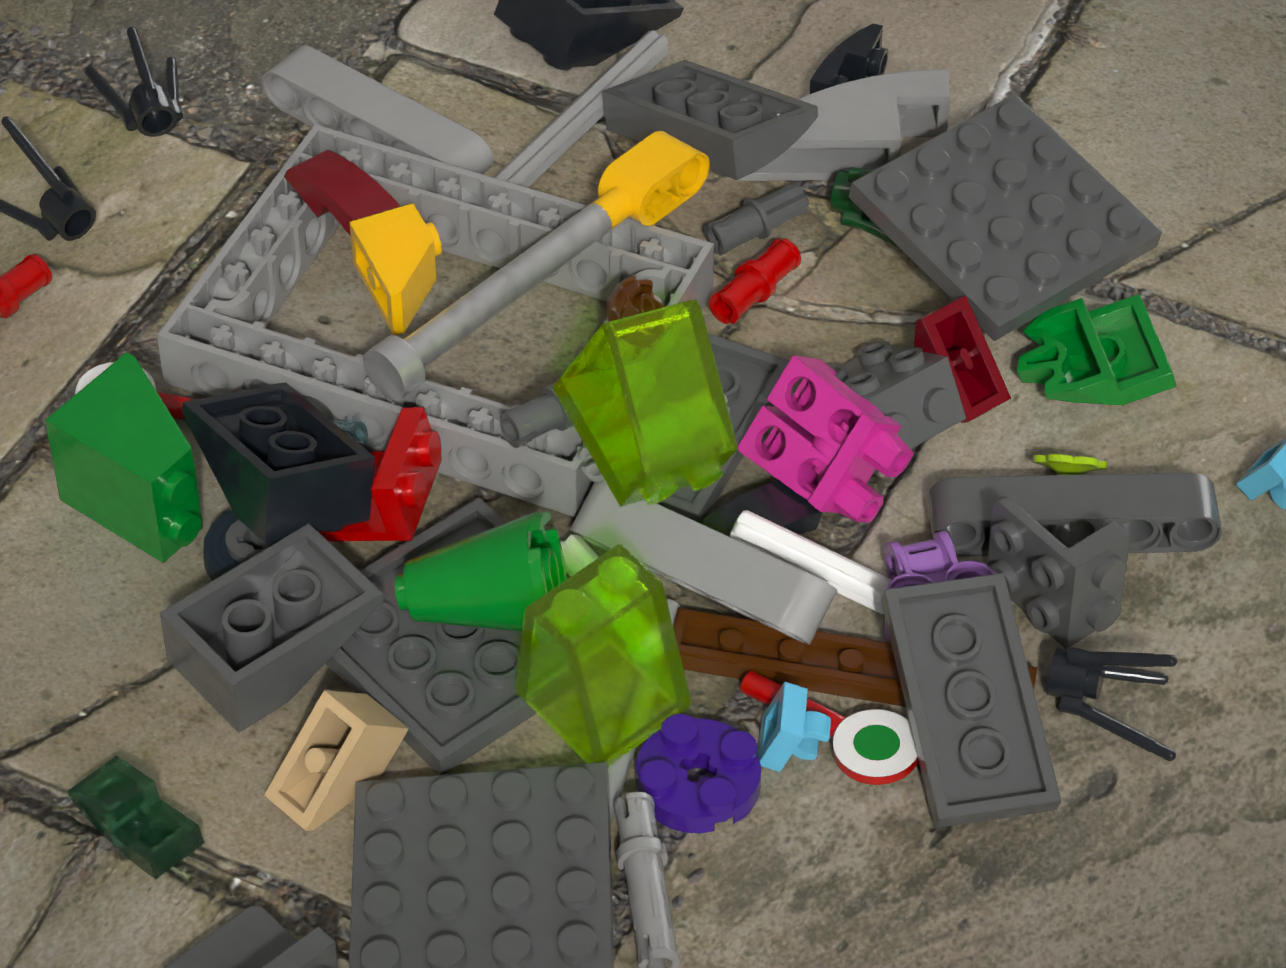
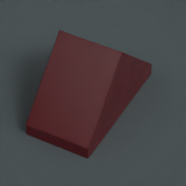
[914,295,1011,423]

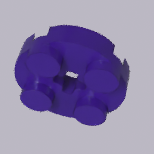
[636,714,761,834]

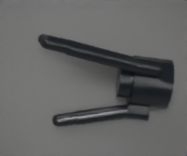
[85,27,183,137]
[0,116,96,241]
[1047,647,1177,761]

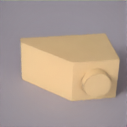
[264,690,409,831]

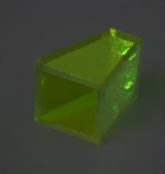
[552,299,738,507]
[516,543,691,767]

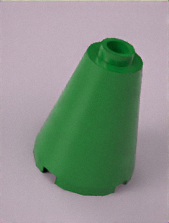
[395,512,568,634]

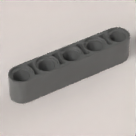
[928,473,1222,556]

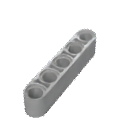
[261,45,494,174]
[569,481,837,645]

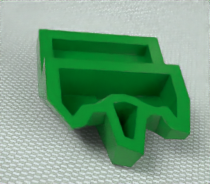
[1017,294,1177,406]

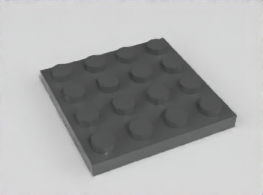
[849,94,1162,341]
[325,498,632,775]
[349,762,614,968]

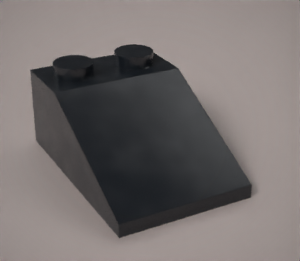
[494,0,684,71]
[182,383,375,543]

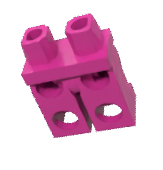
[737,355,914,523]

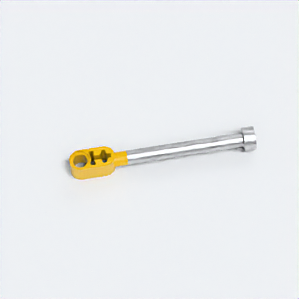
[363,131,710,401]

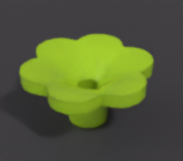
[1033,454,1107,475]

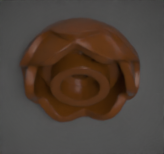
[607,275,664,348]

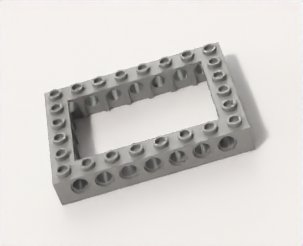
[157,124,714,517]

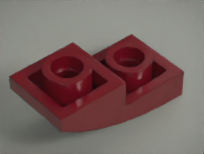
[284,150,401,236]

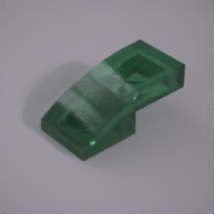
[67,755,205,880]

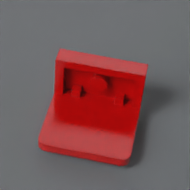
[319,407,442,542]

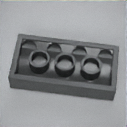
[602,60,818,180]

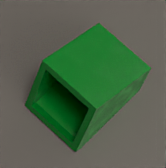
[45,352,203,563]

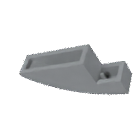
[738,69,950,181]

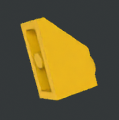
[350,203,442,336]

